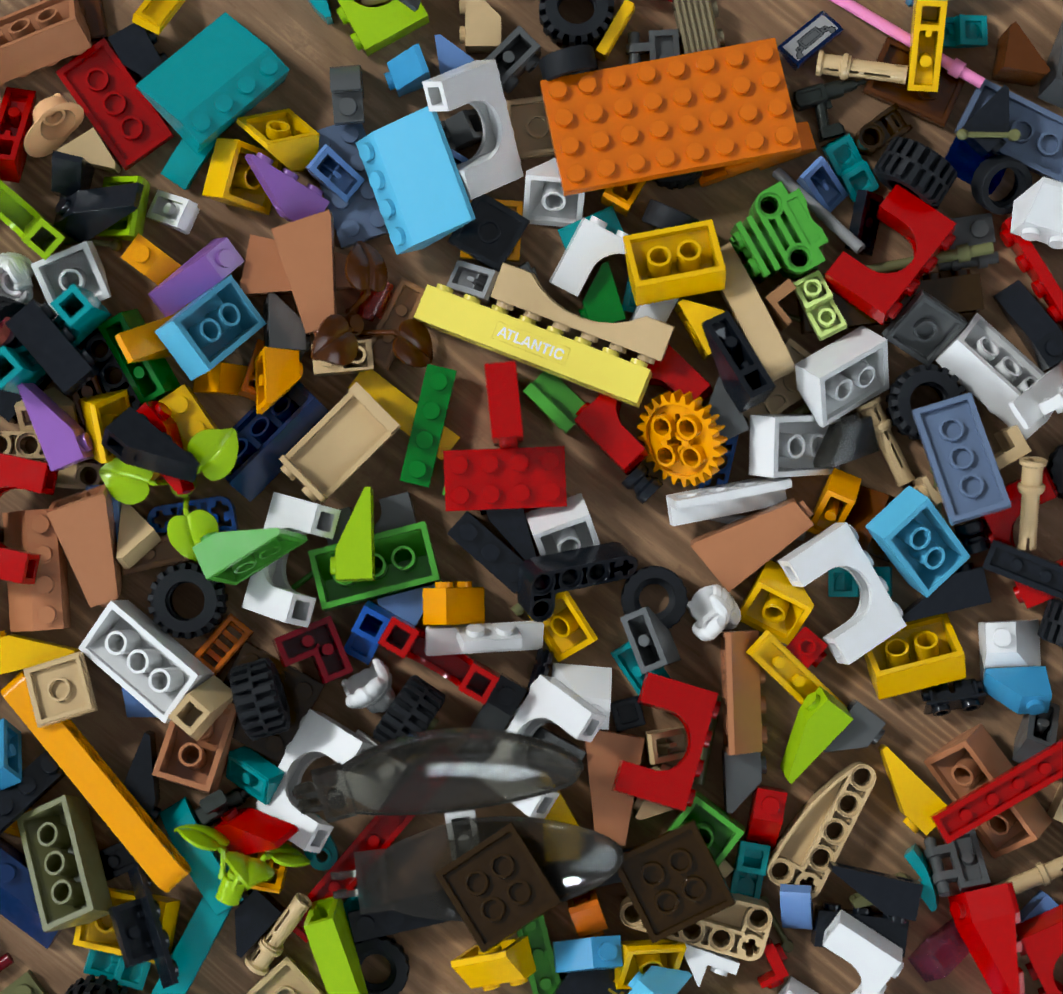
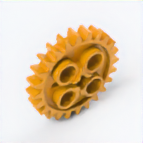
[637,389,728,487]

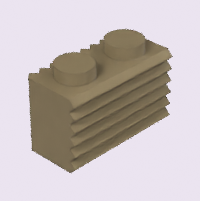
[672,0,725,54]

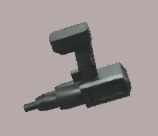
[792,79,866,141]
[194,787,252,826]

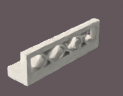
[666,477,793,526]

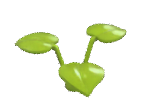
[99,428,239,562]
[174,824,311,906]

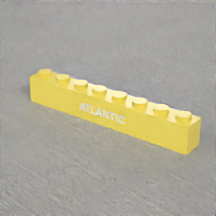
[414,283,652,408]

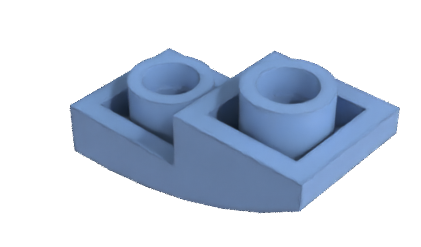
[780,884,813,930]

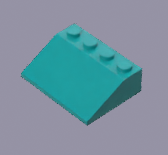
[136,12,289,154]

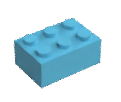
[154,275,267,381]
[865,486,971,598]

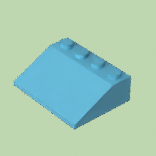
[356,106,476,255]

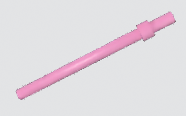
[830,0,986,89]

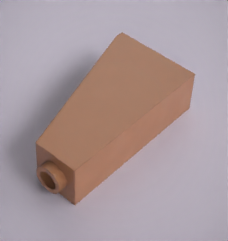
[271,210,337,336]
[239,234,353,298]
[46,484,123,608]
[690,497,814,592]
[585,729,645,850]

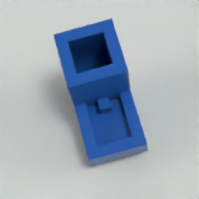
[344,600,395,665]

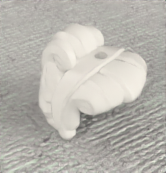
[0,252,34,305]
[686,584,741,642]
[341,658,396,713]

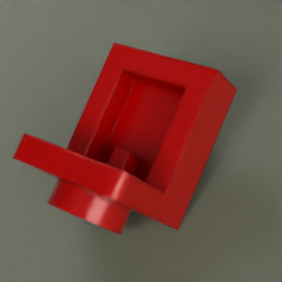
[786,627,828,668]
[757,937,789,989]

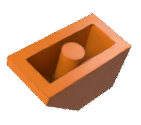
[567,890,608,938]

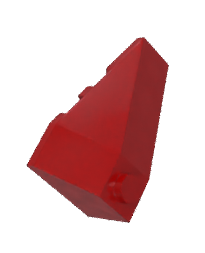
[948,882,1025,994]

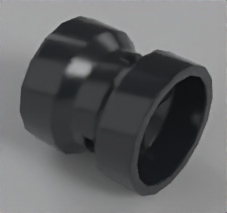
[622,463,663,504]
[954,519,991,555]

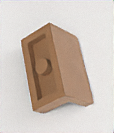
[762,279,796,332]

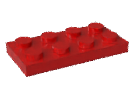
[55,38,175,170]
[443,446,567,512]

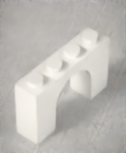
[422,59,524,200]
[549,215,679,323]
[242,492,341,628]
[778,522,907,665]
[478,674,607,819]
[255,709,377,854]
[778,909,904,994]

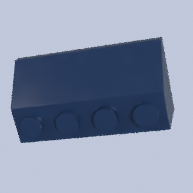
[224,380,329,502]
[0,837,62,949]

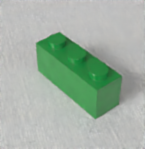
[98,308,181,405]

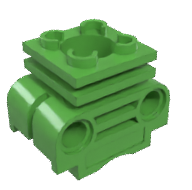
[729,181,829,284]

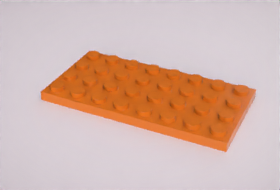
[540,38,802,196]

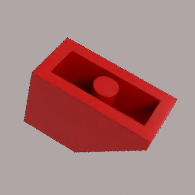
[745,785,788,849]

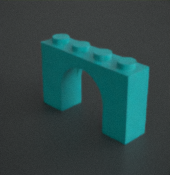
[0,283,112,394]

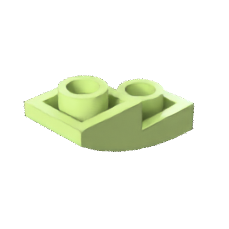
[793,270,847,341]

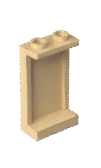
[279,382,401,503]
[911,425,1032,506]

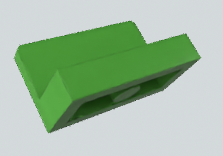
[523,371,585,434]

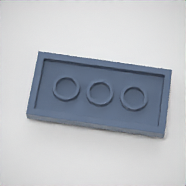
[954,79,1063,183]
[317,124,389,249]
[912,392,1011,526]

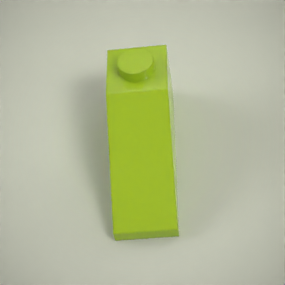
[330,487,375,582]
[780,686,854,784]

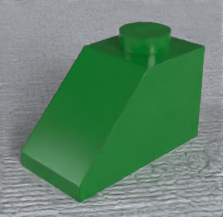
[578,262,626,323]

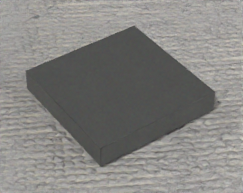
[882,289,968,366]

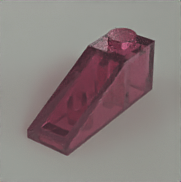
[907,918,970,982]

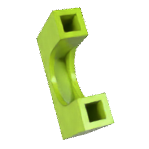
[335,0,430,57]
[0,179,66,261]

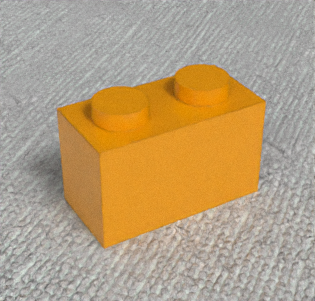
[423,581,485,625]

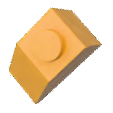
[255,347,303,415]
[807,467,862,535]

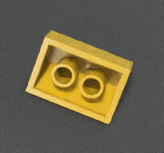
[623,219,726,306]
[864,613,966,700]

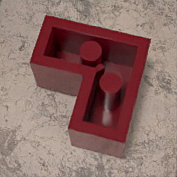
[272,615,354,684]

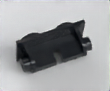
[921,678,987,716]

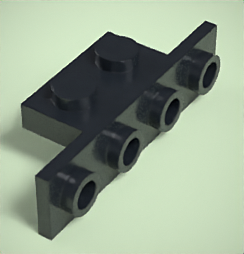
[108,865,179,989]

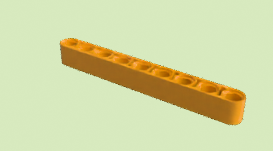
[1,670,191,893]

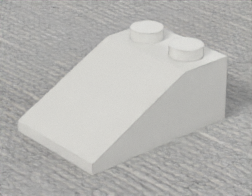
[749,414,841,478]

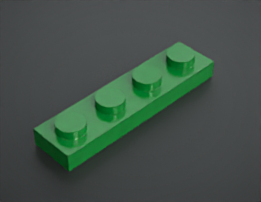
[400,364,457,488]

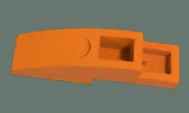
[698,121,817,188]

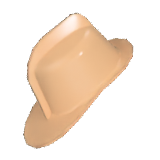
[23,93,85,158]

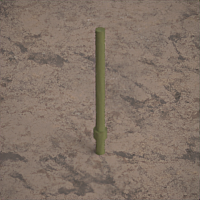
[822,242,994,278]

